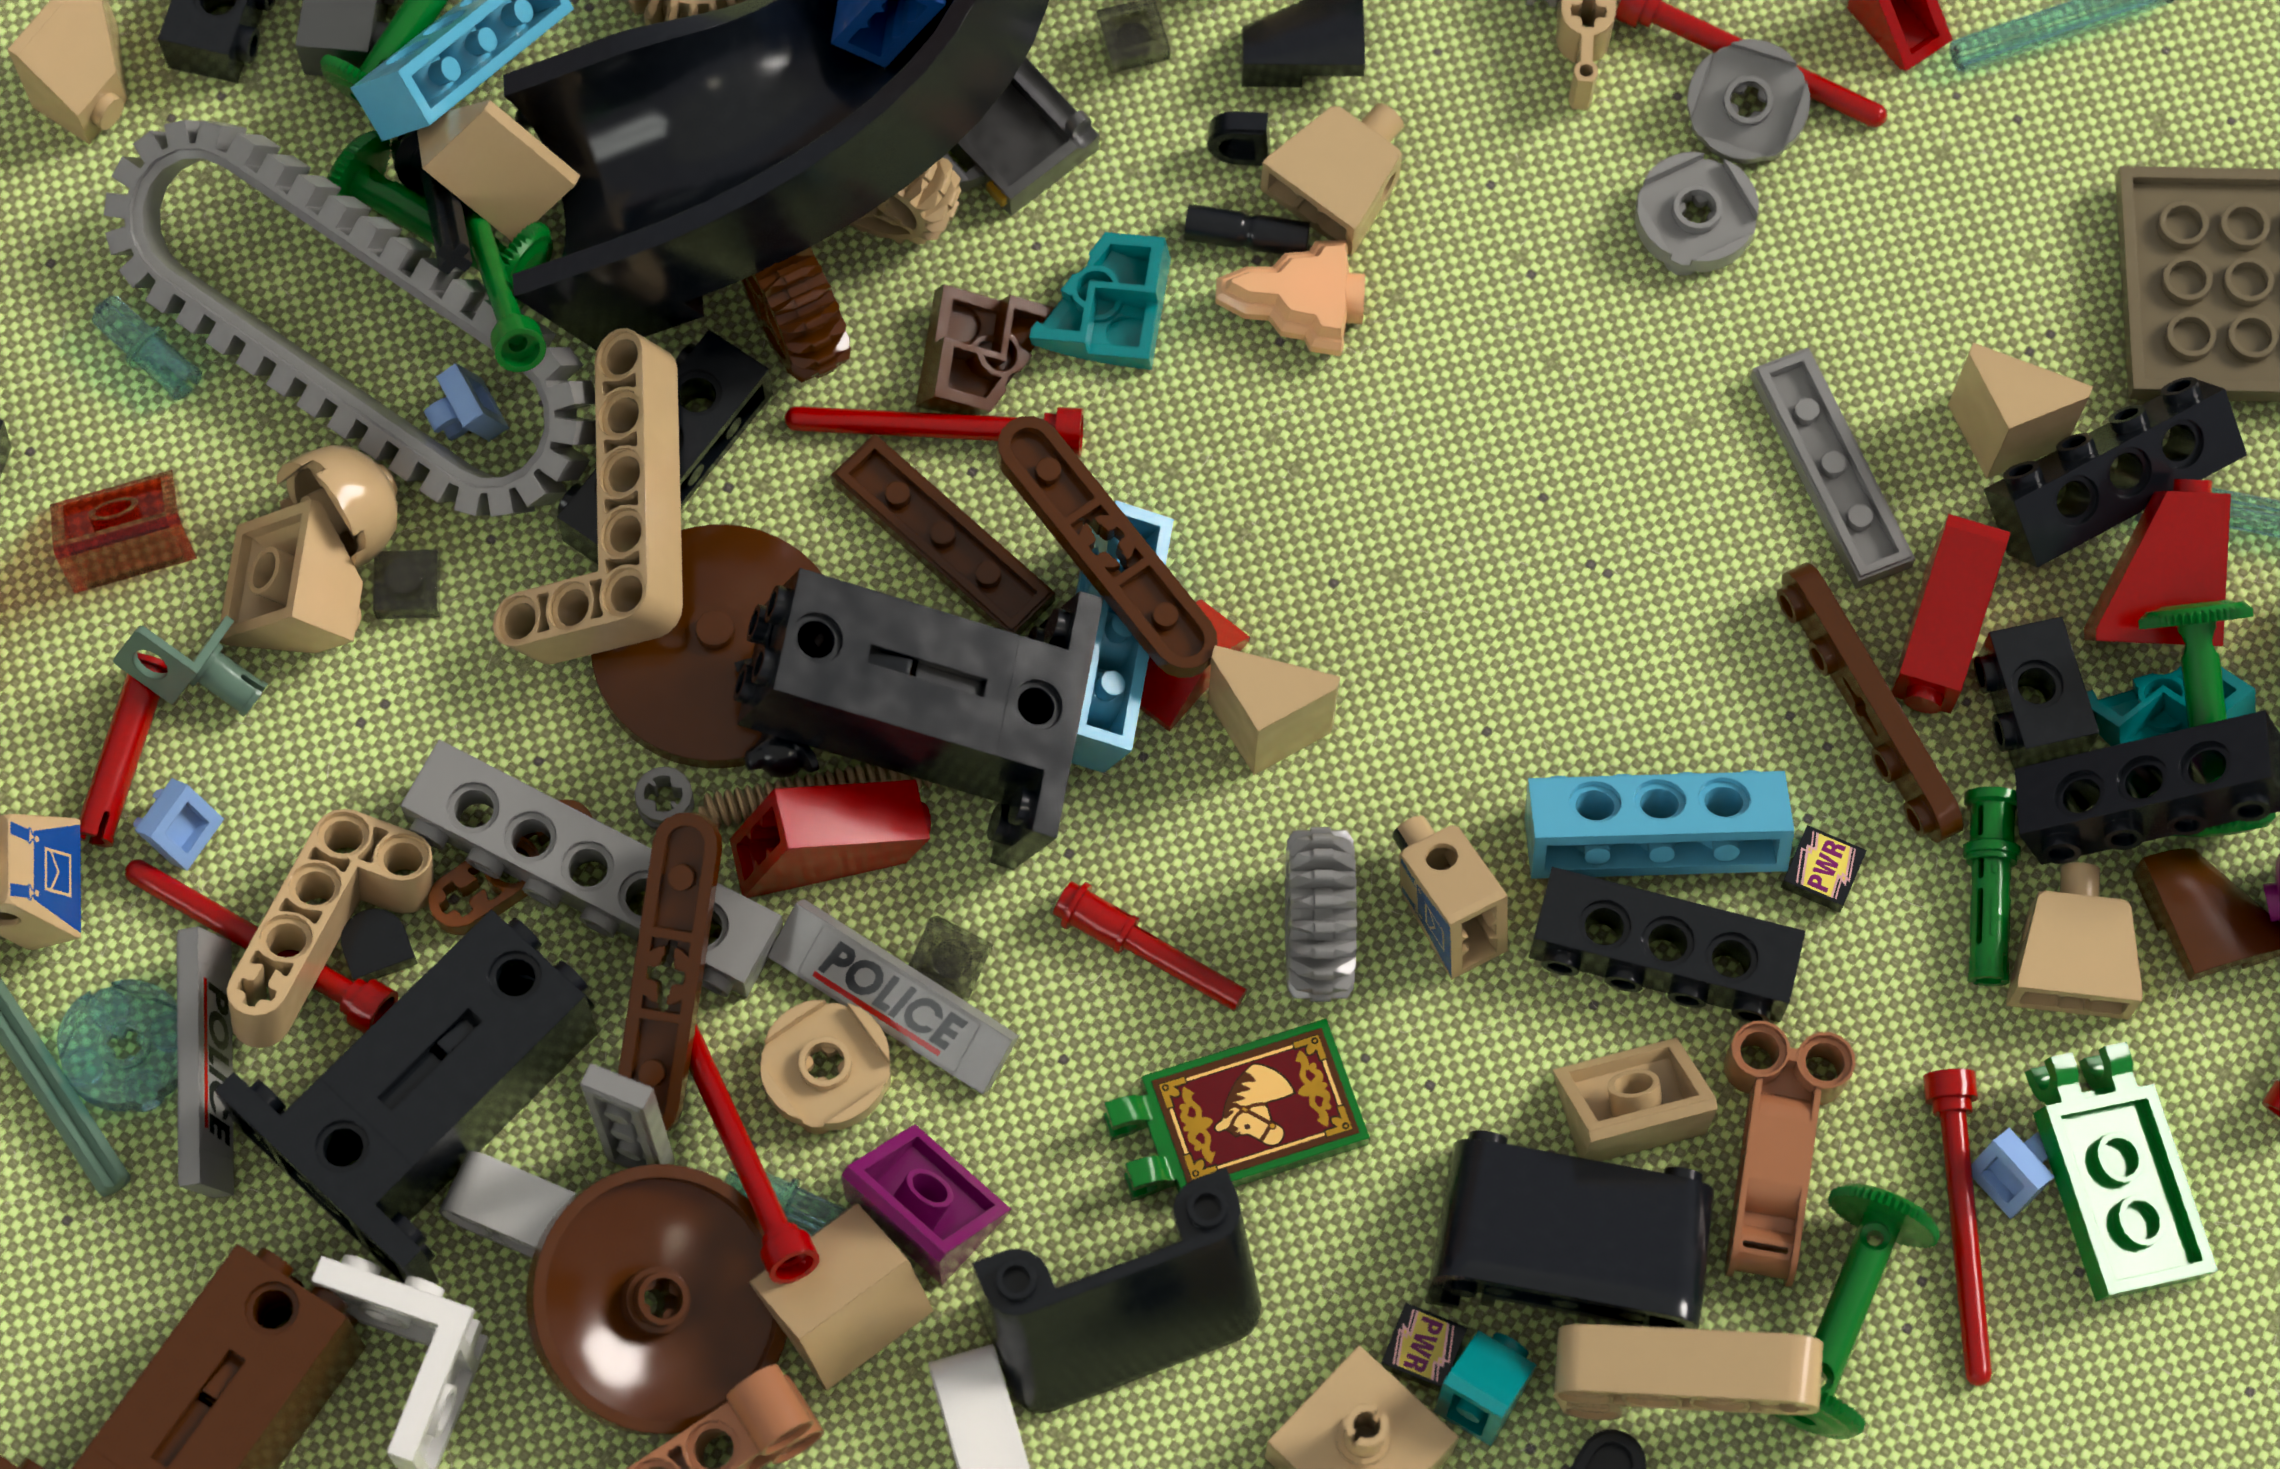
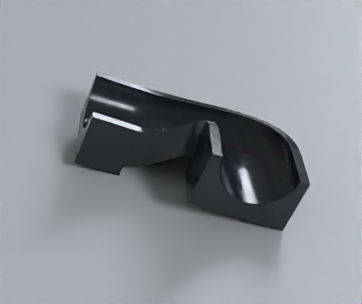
[503,0,1049,351]

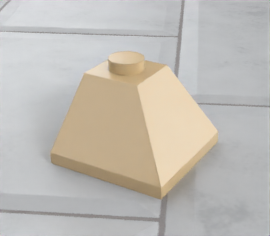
[7,0,127,145]
[220,499,363,654]

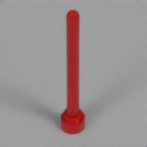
[1615,0,1887,127]
[784,406,1084,458]
[125,859,398,1033]
[689,1024,820,1284]
[1923,1069,1992,1386]

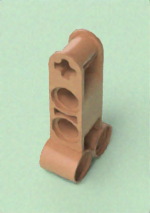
[1723,1021,1855,1287]
[626,1364,824,1469]

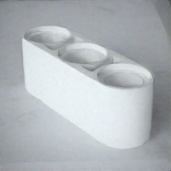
[439,1151,577,1258]
[928,1344,1030,1469]

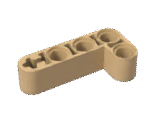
[226,809,434,1048]
[1554,1324,1823,1420]

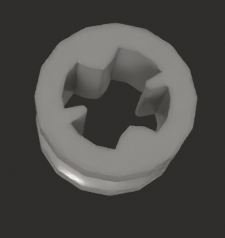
[634,766,695,830]

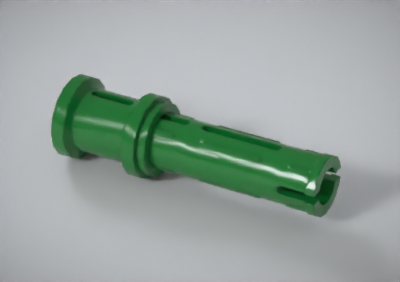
[1963,787,2021,986]

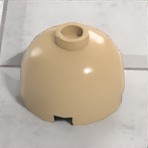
[277,445,398,569]

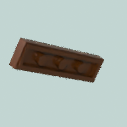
[831,433,1055,635]

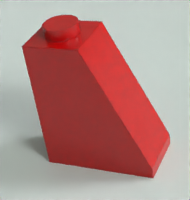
[2084,479,2231,646]
[1891,514,2011,714]
[729,779,931,898]

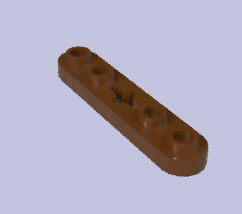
[996,416,1217,678]
[1777,562,1964,843]
[618,812,722,1132]

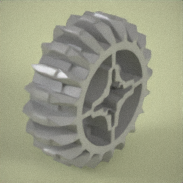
[1285,827,1357,1002]

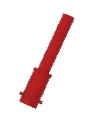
[1053,881,1247,1012]

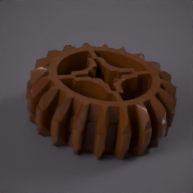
[741,247,851,382]

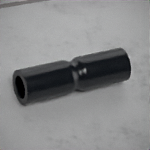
[1184,204,1310,255]

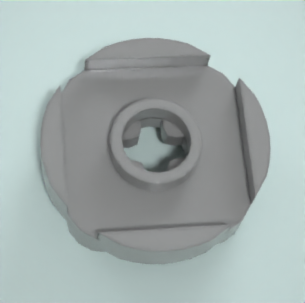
[1687,39,1810,164]
[1635,152,1759,276]

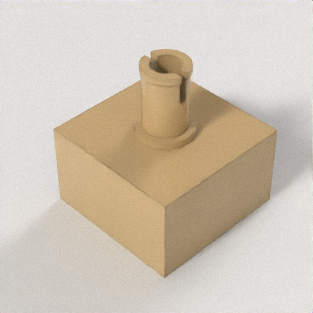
[1264,1345,1459,1469]

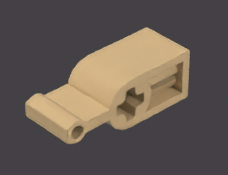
[1556,0,1616,110]

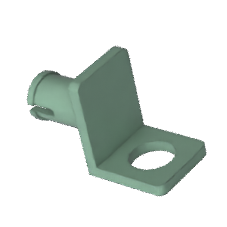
[113,615,268,717]

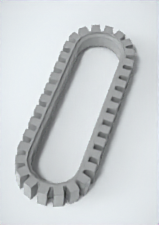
[104,120,596,517]

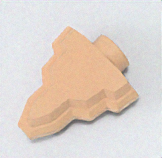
[1215,240,1365,356]

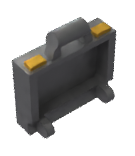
[942,57,1099,216]

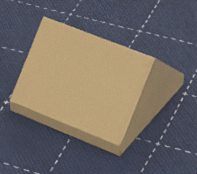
[417,100,581,241]
[1948,343,2093,479]
[1208,645,1340,775]
[1553,1037,1718,1162]
[748,1203,934,1391]

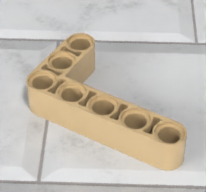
[493,328,683,664]

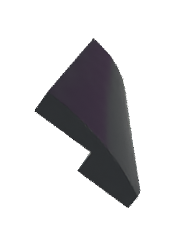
[1242,0,1365,87]

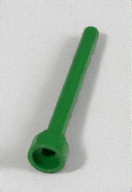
[461,201,546,372]

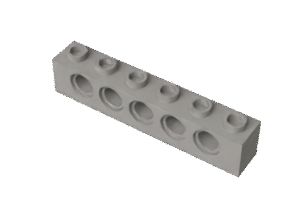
[400,739,783,998]

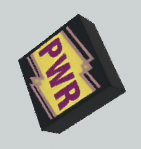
[1780,825,1867,913]
[1381,1303,1468,1392]

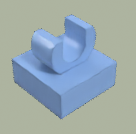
[424,363,509,441]
[133,778,224,871]
[1971,1127,2055,1219]

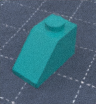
[1434,1330,1537,1446]

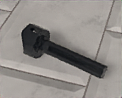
[391,130,473,274]

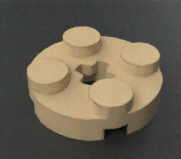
[760,1000,891,1134]

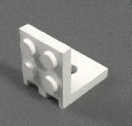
[311,1254,489,1469]

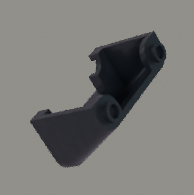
[1425,1130,1714,1329]
[972,1167,1262,1414]

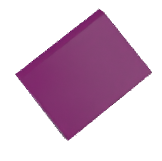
[841,1124,1011,1285]

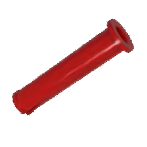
[79,653,168,847]

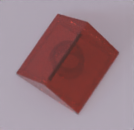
[50,470,197,594]

